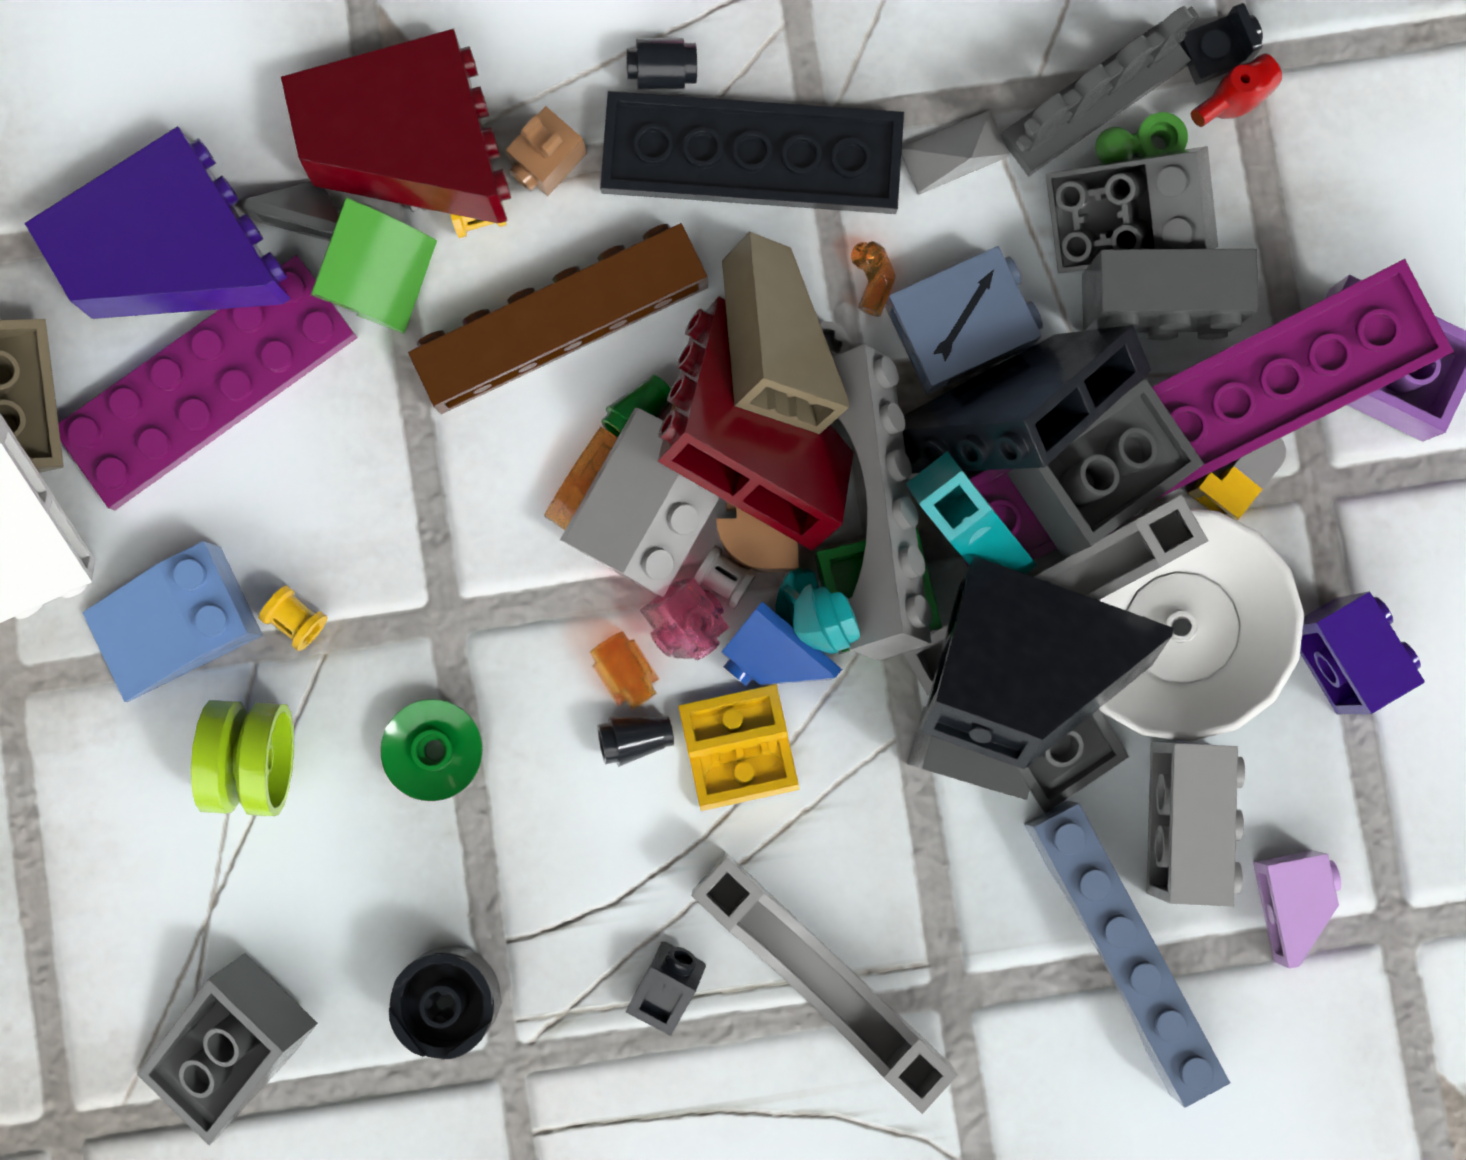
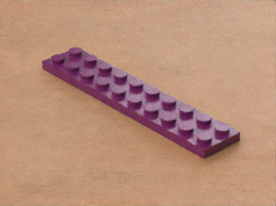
[963,259,1454,567]

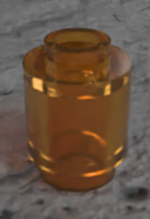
[589,631,660,710]

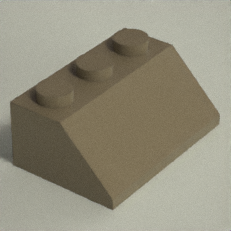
[0,319,64,473]

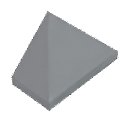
[901,110,1009,195]

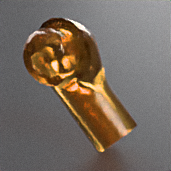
[851,241,896,317]

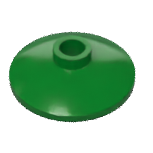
[381,699,483,801]

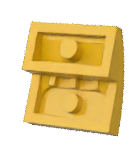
[678,684,800,811]

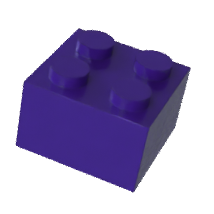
[1300,591,1425,715]

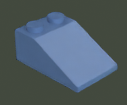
[82,541,263,702]

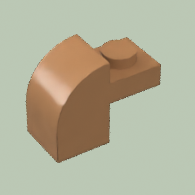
[716,501,799,573]

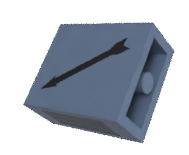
[885,246,1043,395]

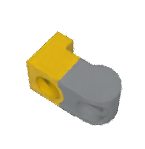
[1188,438,1286,520]

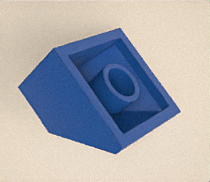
[722,602,843,686]

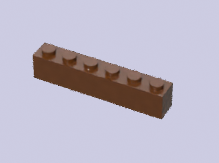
[408,223,708,415]

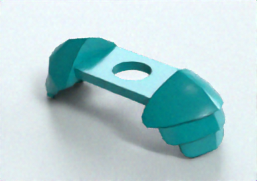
[775,567,860,654]

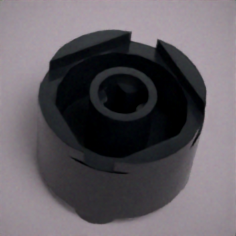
[389,945,502,1060]

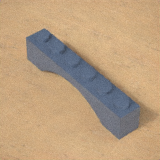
[1024,800,1231,1108]

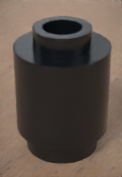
[626,38,697,90]

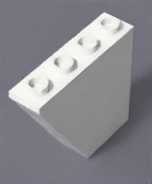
[0,414,95,623]

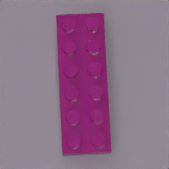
[58,255,358,511]

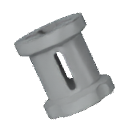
[692,545,758,609]

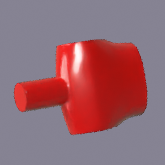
[1190,53,1282,127]

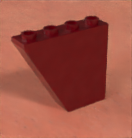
[281,28,512,223]
[657,296,854,551]

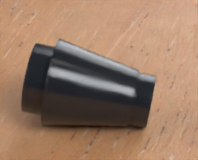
[597,716,674,767]

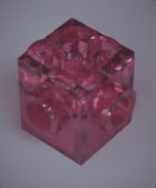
[640,578,730,660]

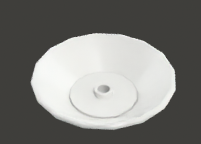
[1099,508,1304,742]

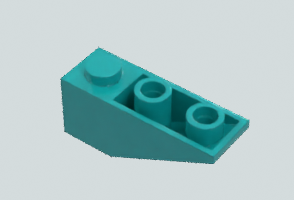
[906,451,1037,574]

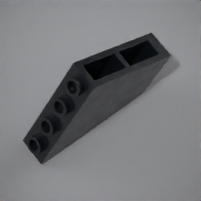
[902,325,1151,474]
[920,556,1174,769]

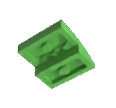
[310,198,437,334]

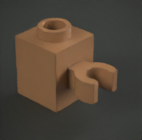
[506,106,587,197]

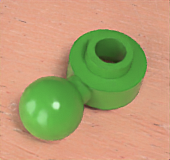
[1095,112,1188,163]

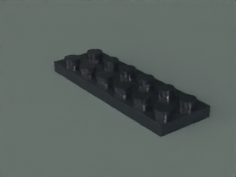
[600,91,904,214]

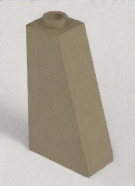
[722,231,849,434]

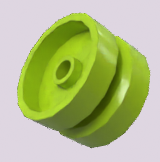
[191,700,294,816]

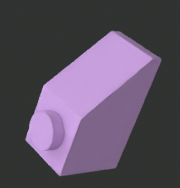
[1253,850,1341,969]

